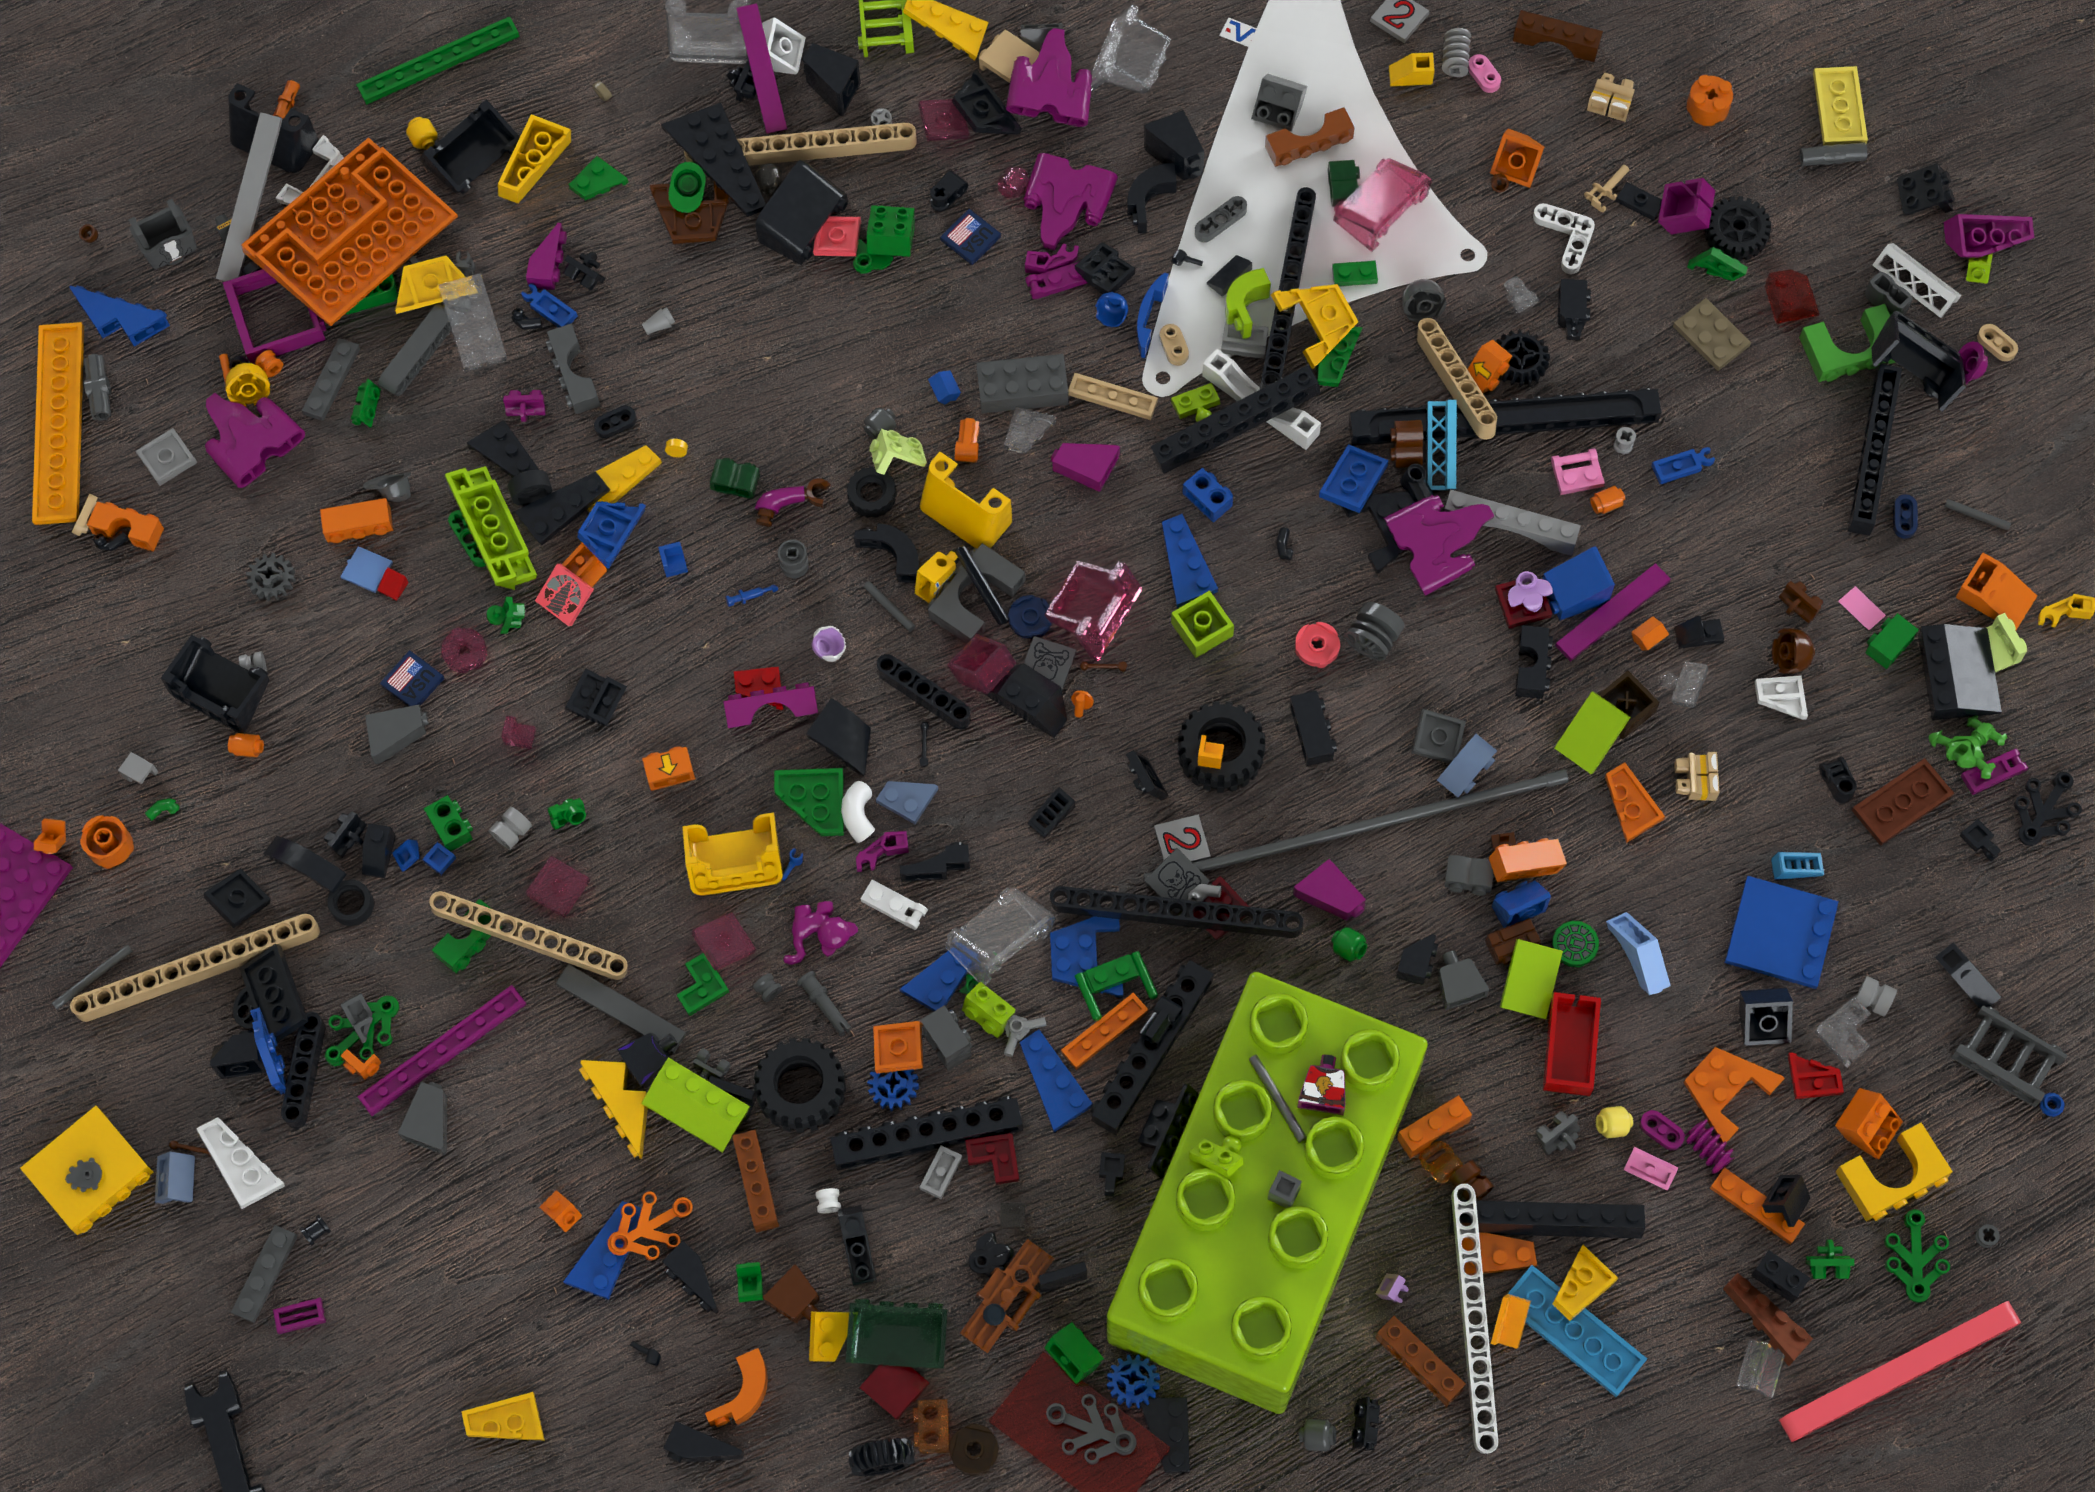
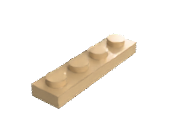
[1068,373,1158,420]

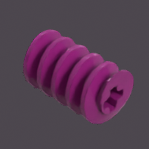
[1685,1119,1735,1174]

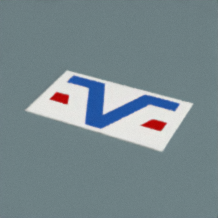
[1219,18,1257,47]

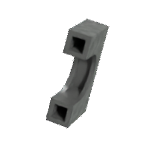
[928,543,1026,647]

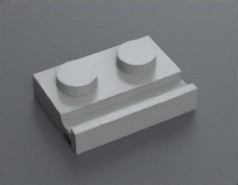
[1221,321,1269,359]

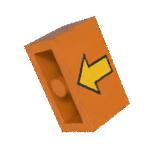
[1467,340,1512,394]
[642,746,695,791]

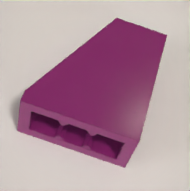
[1051,443,1120,492]
[1293,859,1366,921]

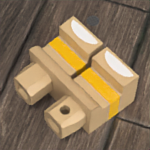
[1587,73,1635,122]
[1674,752,1720,801]

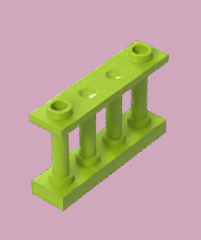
[858,0,914,57]

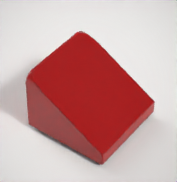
[377,567,408,601]

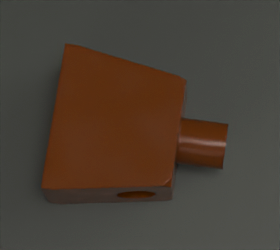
[763,1264,820,1324]

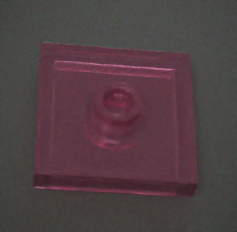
[918,99,969,141]
[525,856,590,918]
[691,912,756,971]

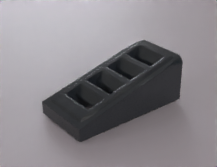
[1027,787,1076,839]

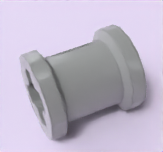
[1613,427,1636,455]

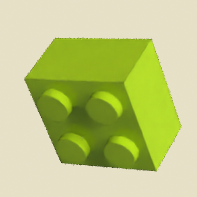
[1171,590,1234,658]

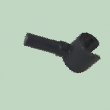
[1171,249,1203,266]
[630,1341,661,1366]

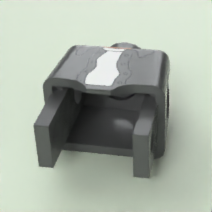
[128,199,197,269]

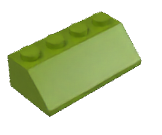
[642,1057,750,1153]

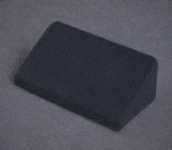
[1207,255,1252,297]

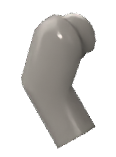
[1188,884,1221,901]

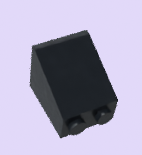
[802,43,861,116]
[1144,110,1204,180]

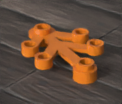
[607,1191,693,1261]

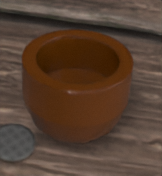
[1491,173,1509,192]
[79,224,99,243]

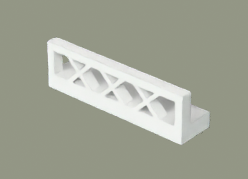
[1872,243,1962,318]

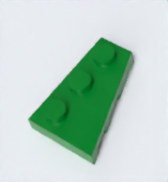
[1316,327,1362,387]

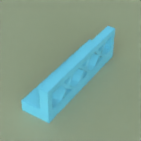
[1427,400,1457,491]

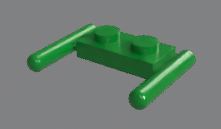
[1075,951,1158,1021]

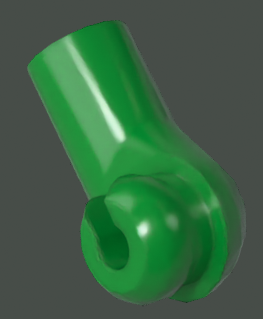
[144,798,180,821]

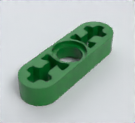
[448,510,486,567]

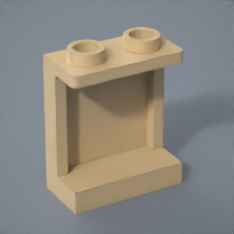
[979,29,1039,83]

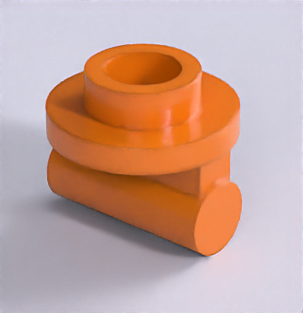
[1071,690,1094,718]

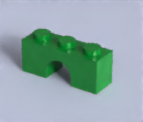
[432,899,502,974]

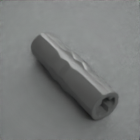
[1799,142,1867,166]

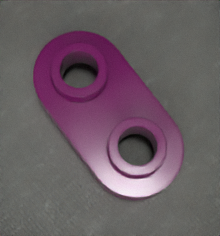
[1640,1110,1685,1150]

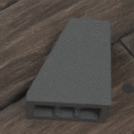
[365,705,429,765]
[398,1081,447,1155]

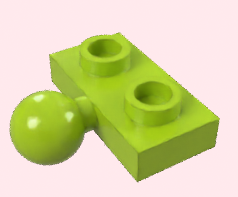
[1171,383,1220,422]
[1189,1135,1243,1177]

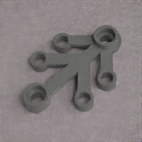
[1046,1394,1137,1465]

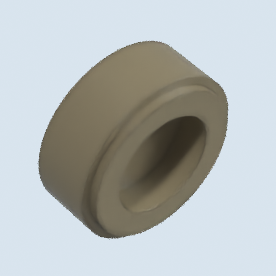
[592,80,612,101]

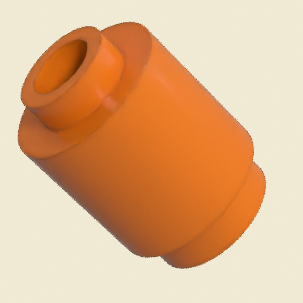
[1590,486,1625,514]
[228,733,264,757]

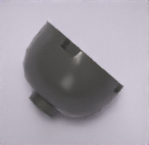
[1402,279,1447,323]

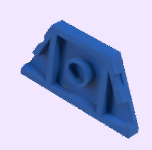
[577,501,646,568]
[250,1007,287,1095]

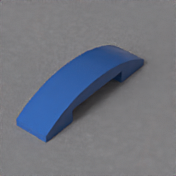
[1137,273,1169,358]

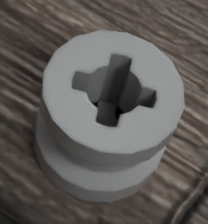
[871,108,892,126]

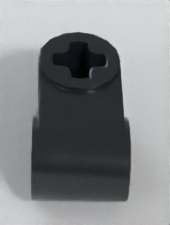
[930,170,969,212]
[1819,756,1857,803]

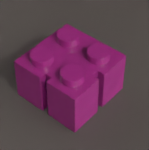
[1658,178,1715,235]

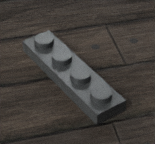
[302,338,360,421]
[231,1225,298,1323]

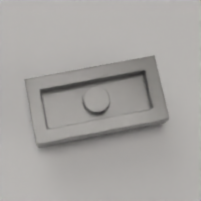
[919,1145,962,1199]

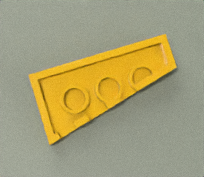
[903,0,988,61]
[587,445,662,513]

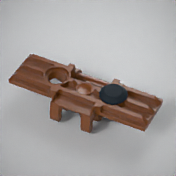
[960,1239,1055,1353]

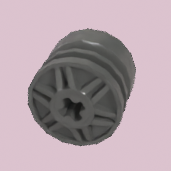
[1344,601,1405,661]

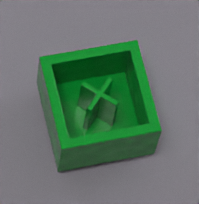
[867,205,915,257]

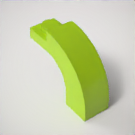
[1225,268,1271,339]

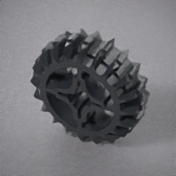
[1496,329,1550,387]
[848,1438,915,1477]

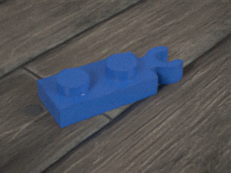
[521,284,578,328]
[1651,447,1715,485]

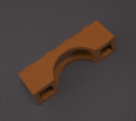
[1265,107,1355,167]

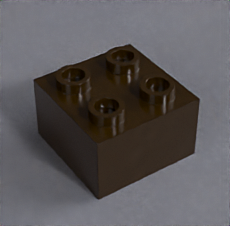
[1598,670,1660,740]

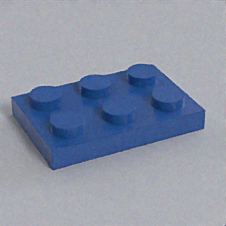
[1319,444,1388,513]

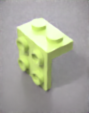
[870,429,927,475]
[1986,613,2027,672]

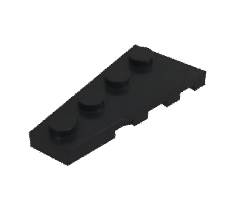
[514,471,610,546]

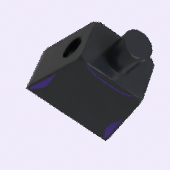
[617,1033,678,1088]

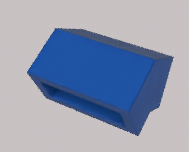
[928,370,961,405]

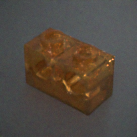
[913,1399,950,1454]

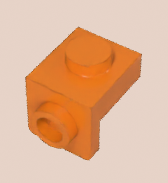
[33,819,66,854]
[341,1049,381,1080]
[539,1190,582,1232]

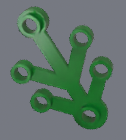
[325,996,399,1067]
[1884,1209,1950,1303]

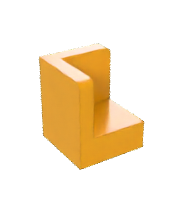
[1198,735,1224,769]

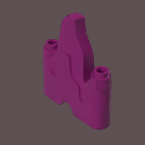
[1006,28,1092,127]
[1023,153,1118,250]
[205,393,305,488]
[1384,495,1494,596]

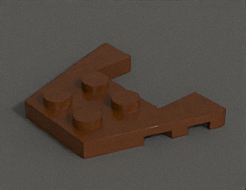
[650,181,730,244]

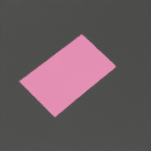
[1838,586,1886,630]

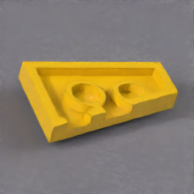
[1552,1245,1618,1321]

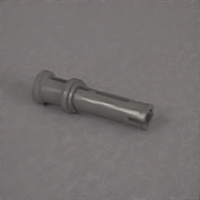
[797,971,852,1037]

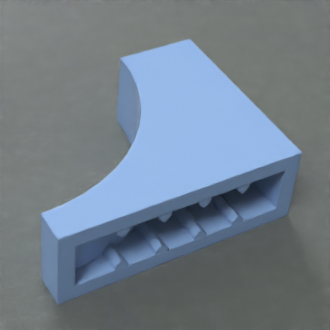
[1606,912,1671,995]

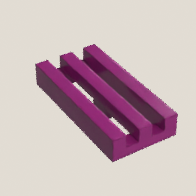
[273,1298,326,1334]

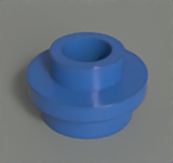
[2040,1093,2065,1117]

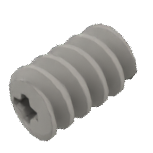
[1442,28,1471,77]

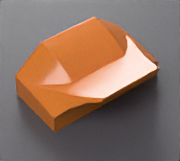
[562,543,607,587]

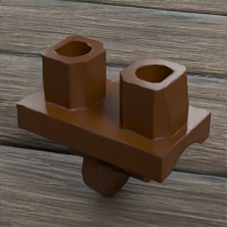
[1779,581,1823,624]

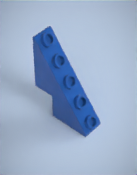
[69,286,170,347]

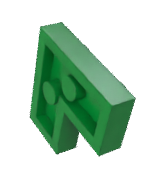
[677,952,729,1016]

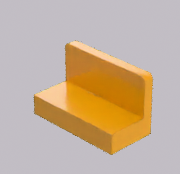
[1491,1294,1531,1349]

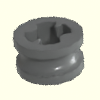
[1975,1224,2000,1248]

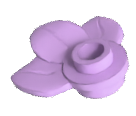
[1508,571,1553,612]

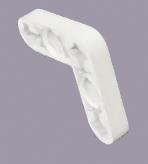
[1533,203,1595,274]

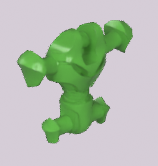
[1929,715,2007,779]

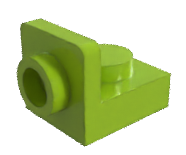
[1966,253,1993,284]

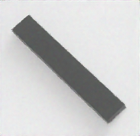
[556,964,687,1054]

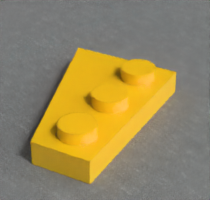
[461,1392,545,1441]

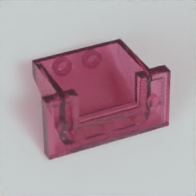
[1045,561,1142,661]

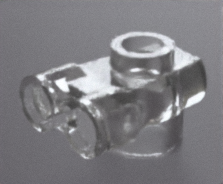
[1504,276,1539,313]

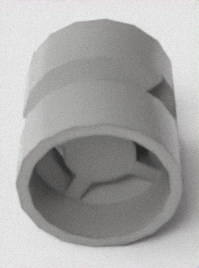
[488,806,532,850]
[1854,976,1897,1017]

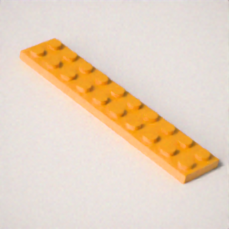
[32,322,84,525]

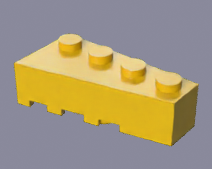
[498,114,571,204]

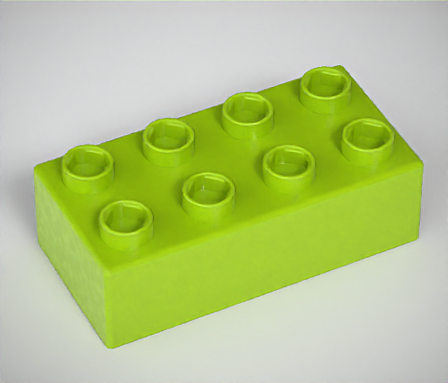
[1107,972,1428,1414]

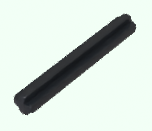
[955,545,1009,625]

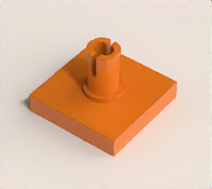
[873,1021,923,1074]

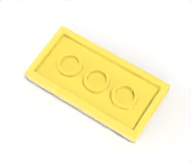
[1813,66,1868,146]

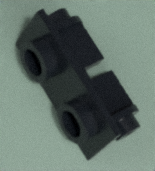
[1351,1397,1380,1450]

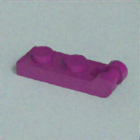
[1025,261,1088,299]
[1961,749,2029,795]

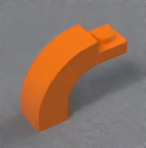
[705,1348,768,1427]

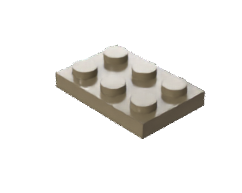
[1673,298,1751,371]

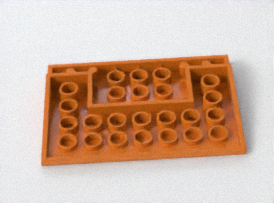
[241,137,458,326]

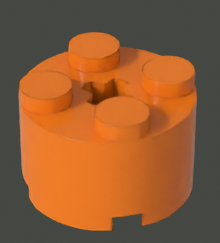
[1686,75,1733,126]
[80,815,134,869]

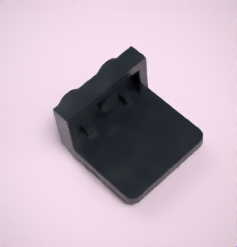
[1897,163,1955,215]

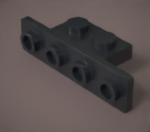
[1138,1084,1199,1178]

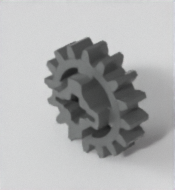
[246,553,296,601]

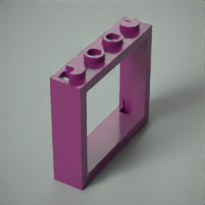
[222,269,327,364]

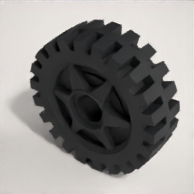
[1705,196,1771,261]

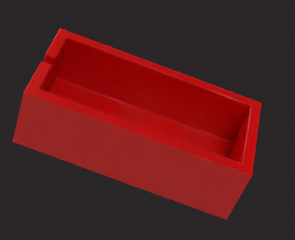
[1543,992,1601,1096]

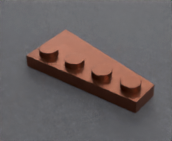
[1723,1273,1813,1366]

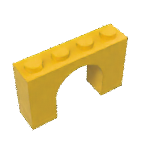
[1836,1122,1953,1222]

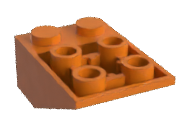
[1955,553,2037,631]

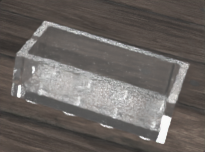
[438,273,507,373]

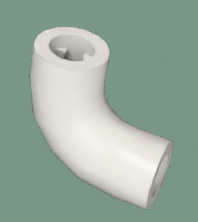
[841,781,875,843]

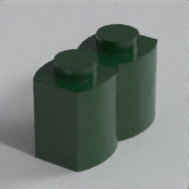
[1327,160,1362,207]
[710,458,760,499]

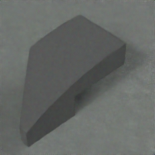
[340,993,373,1043]

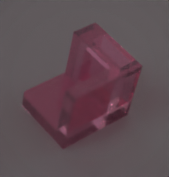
[501,716,536,749]

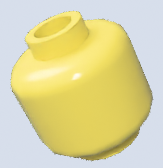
[1596,1106,1633,1139]

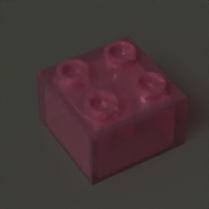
[947,634,1016,695]

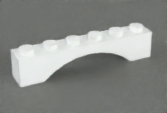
[1202,349,1321,450]

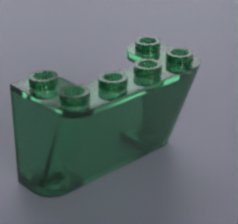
[846,1299,948,1369]

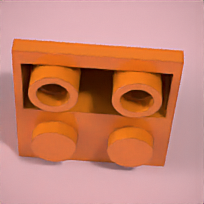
[1835,1088,1903,1159]

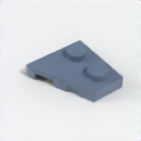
[876,781,938,824]

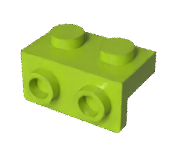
[962,982,1015,1038]

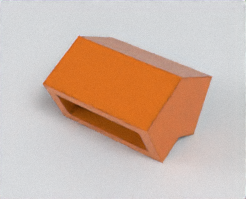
[1631,616,1669,651]

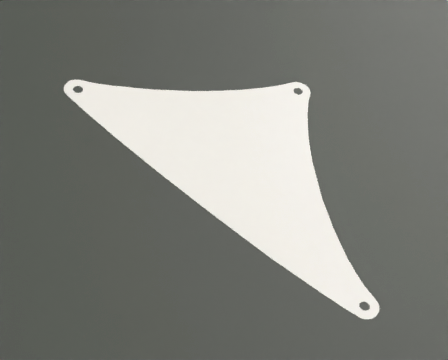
[1142,0,1487,397]

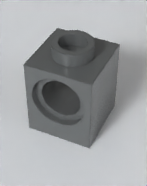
[1268,1170,1302,1208]

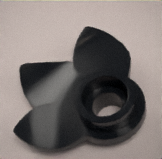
[968,1232,1014,1278]

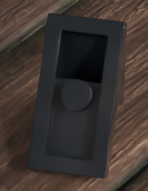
[1674,616,1724,649]

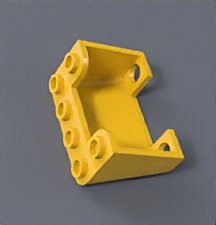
[920,452,1012,549]

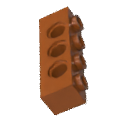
[732,1130,779,1233]
[1375,1316,1466,1407]

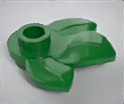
[853,239,893,274]

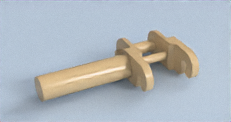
[1584,165,1629,212]

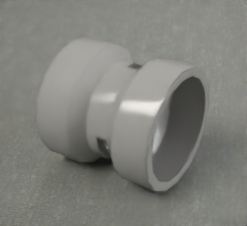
[239,651,267,672]

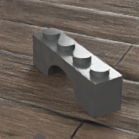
[545,323,601,414]

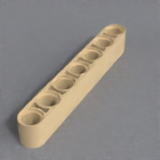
[1417,318,1497,440]

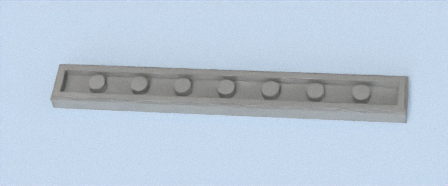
[216,112,283,281]

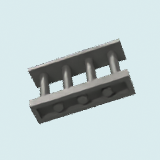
[1951,1006,2068,1108]

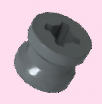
[753,973,783,1002]

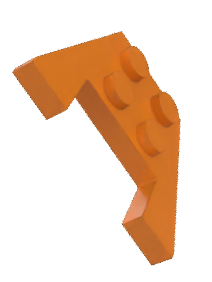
[1684,1047,1785,1143]

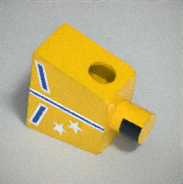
[915,551,960,603]

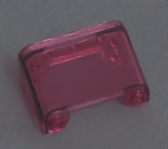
[1333,158,1432,252]

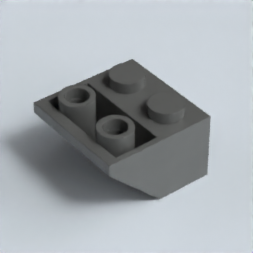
[1251,74,1308,131]

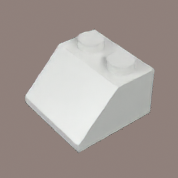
[762,17,806,74]

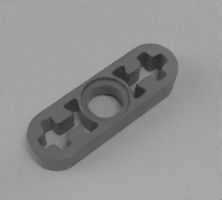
[1195,196,1247,242]

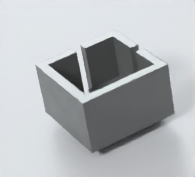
[920,1005,972,1071]

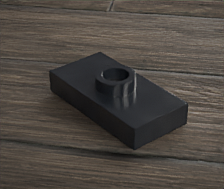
[1616,182,1662,221]

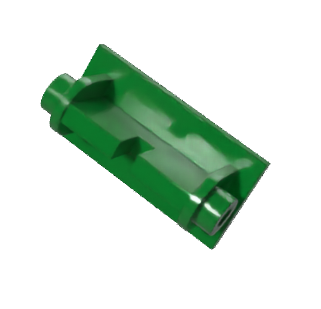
[351,379,381,428]

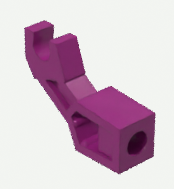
[1025,244,1079,274]
[856,831,909,872]

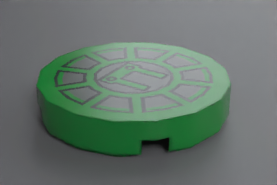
[1552,921,1599,967]

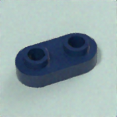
[1893,494,1918,539]

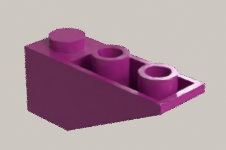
[526,223,567,290]

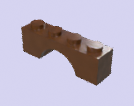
[1513,10,1603,62]

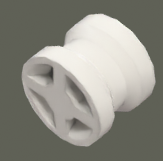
[816,1188,841,1214]

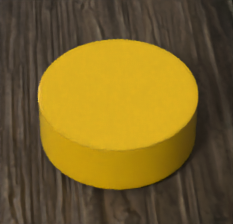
[665,439,688,457]

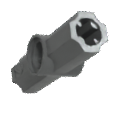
[84,354,111,421]

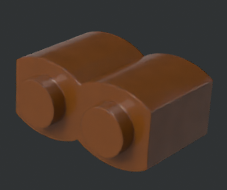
[1390,420,1423,468]

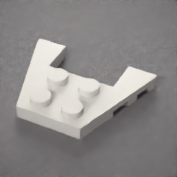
[276,135,344,205]

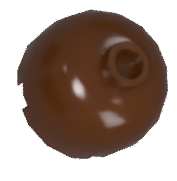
[1772,628,1815,674]

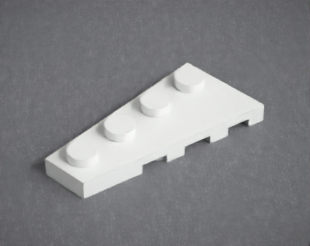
[196,1117,285,1209]

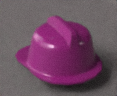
[1958,341,1988,384]

